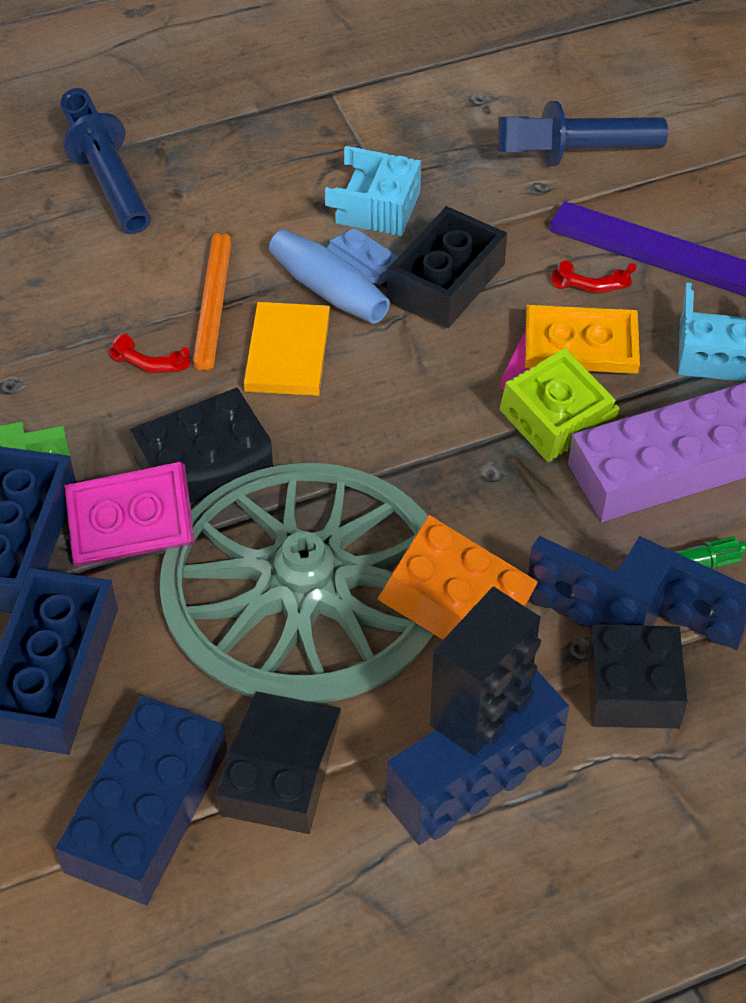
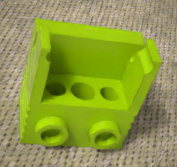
[499,348,620,463]

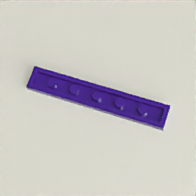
[550,201,746,296]

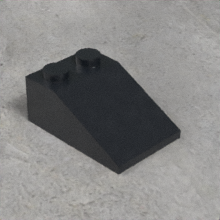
[216,691,341,834]

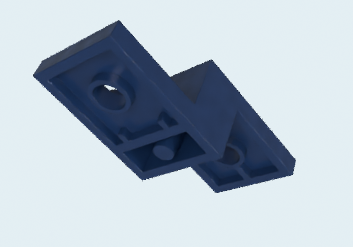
[528,535,746,651]

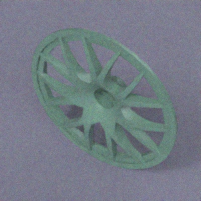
[160,463,435,703]

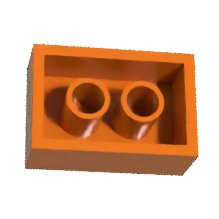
[378,515,538,640]

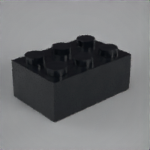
[387,206,507,329]
[130,387,273,503]
[430,586,541,757]

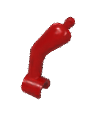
[551,260,637,294]
[109,334,190,373]

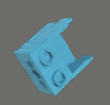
[325,146,421,237]
[678,283,746,382]

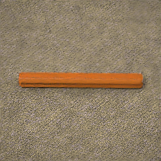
[193,233,231,371]

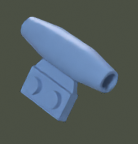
[269,228,398,324]

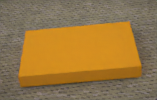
[244,302,330,396]
[525,305,640,374]

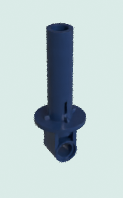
[60,88,151,234]
[498,101,668,166]

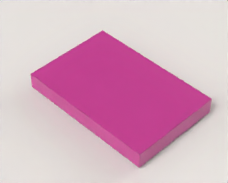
[64,462,195,567]

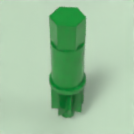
[675,536,746,570]

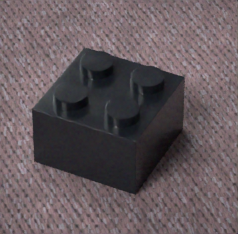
[587,624,688,729]

